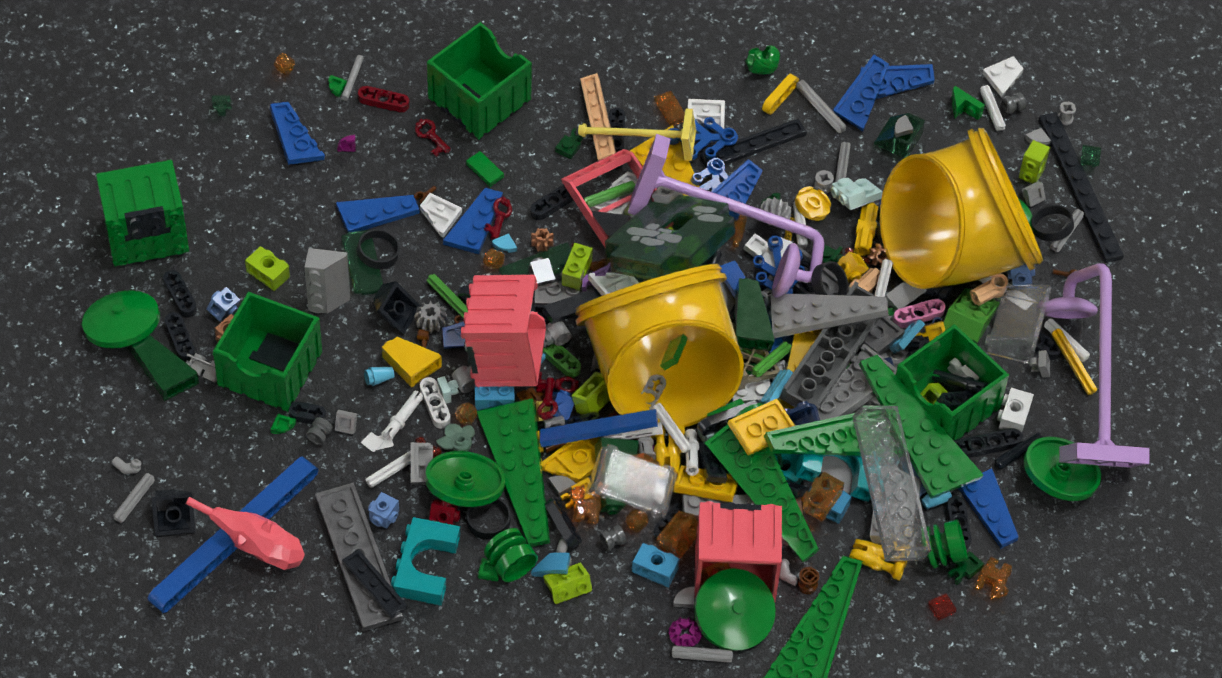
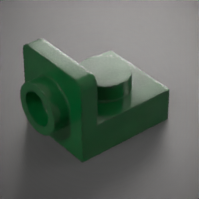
[822,244,844,270]

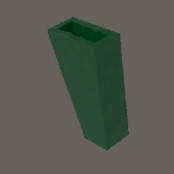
[733,278,775,352]
[130,335,199,401]
[594,438,639,515]

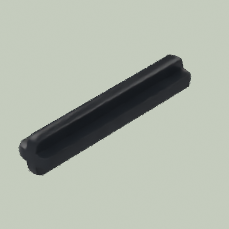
[994,432,1043,469]

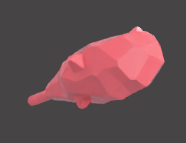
[186,497,305,570]

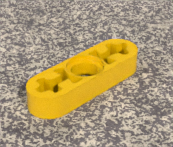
[762,74,799,115]

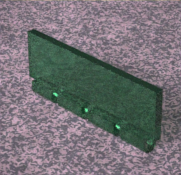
[341,230,383,295]
[499,242,572,275]

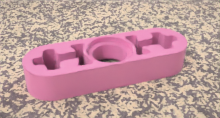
[893,299,945,328]

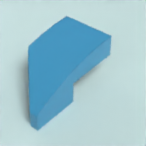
[531,553,570,577]

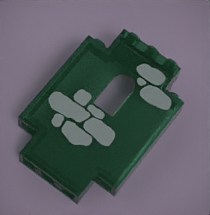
[605,195,735,280]

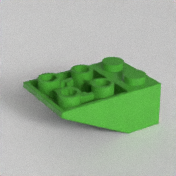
[944,288,1000,343]

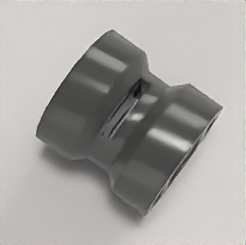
[1001,92,1026,114]
[306,417,333,445]
[599,525,627,551]

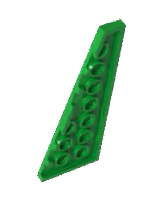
[859,355,983,499]
[477,399,550,547]
[704,407,819,563]
[764,407,908,457]
[763,556,863,678]

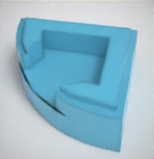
[492,234,517,253]

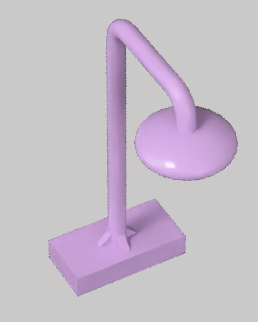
[628,134,824,298]
[1040,263,1149,468]

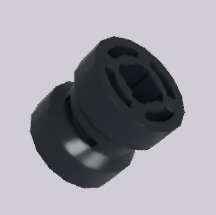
[926,286,952,303]

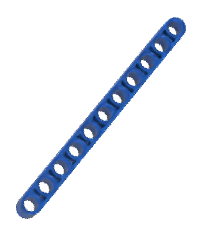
[148,457,319,613]

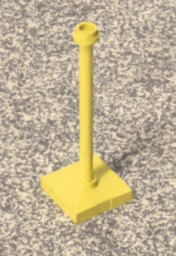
[578,109,696,161]

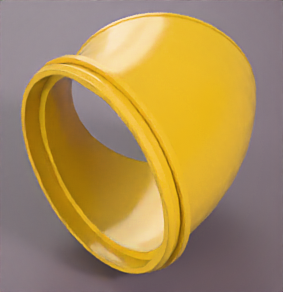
[880,128,1043,289]
[575,264,744,430]

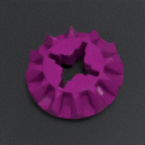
[669,617,701,647]

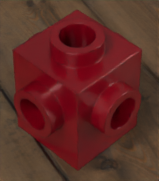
[429,499,461,525]

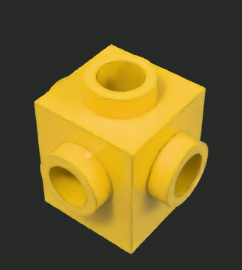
[838,252,869,283]

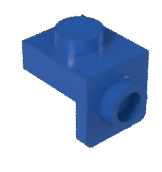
[550,390,574,421]

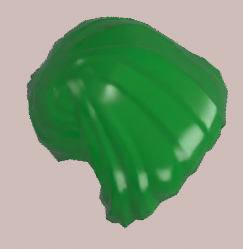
[746,45,780,75]

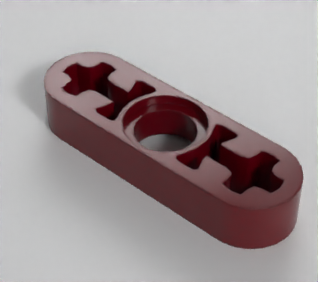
[358,86,410,112]

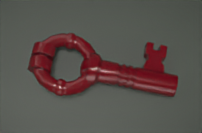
[415,118,451,157]
[484,196,512,240]
[538,372,579,393]
[536,377,558,420]

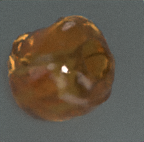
[274,53,295,75]
[483,248,505,269]
[456,403,477,425]
[626,509,648,533]

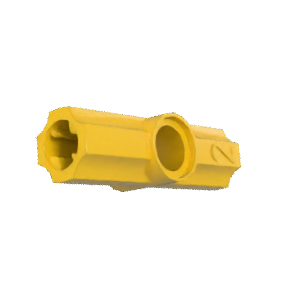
[854,202,879,256]

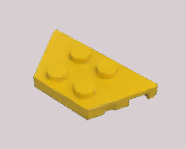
[541,437,603,483]

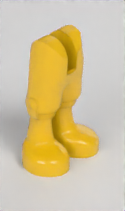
[649,423,685,477]
[849,539,911,581]

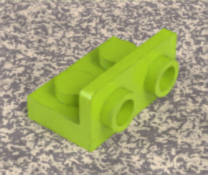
[543,562,592,604]

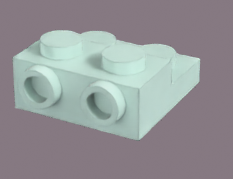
[831,178,883,210]

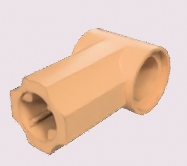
[849,268,880,293]
[970,274,1008,306]

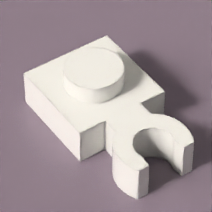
[743,233,768,257]
[947,358,979,381]

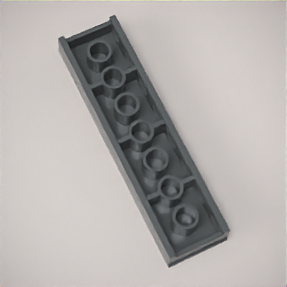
[779,281,889,411]

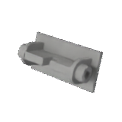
[186,353,217,383]

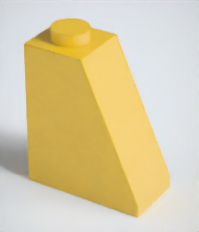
[382,337,442,388]

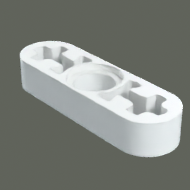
[420,377,450,428]

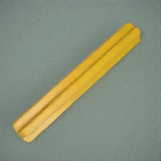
[1052,328,1097,395]

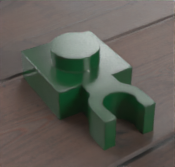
[555,128,584,159]
[948,551,984,585]

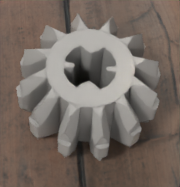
[760,197,791,228]
[414,300,447,334]

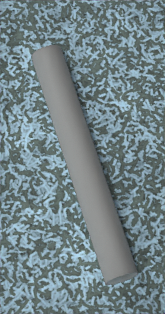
[341,55,364,101]

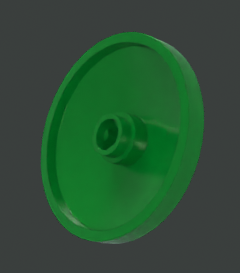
[82,290,160,348]
[1024,437,1101,501]
[425,451,505,507]
[694,569,775,651]

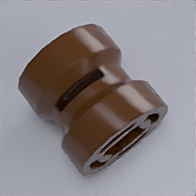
[798,567,819,595]

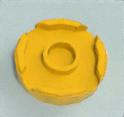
[795,186,831,221]

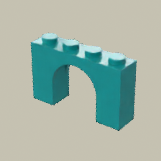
[795,454,881,502]
[391,517,460,606]

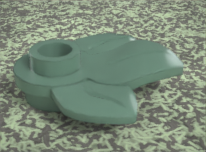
[436,424,475,451]

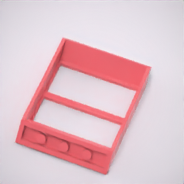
[561,149,678,254]

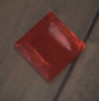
[928,593,957,620]

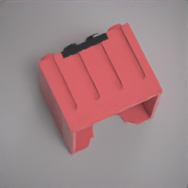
[461,275,546,387]
[694,501,782,602]

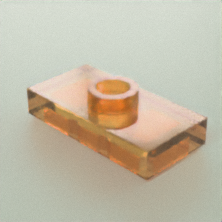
[654,91,685,126]

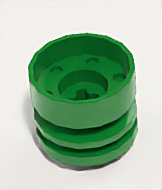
[923,520,968,568]
[484,528,538,582]

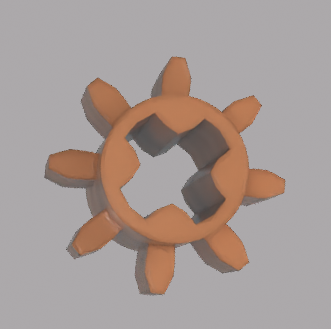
[531,228,554,251]
[867,243,889,266]

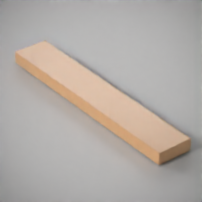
[580,73,616,161]

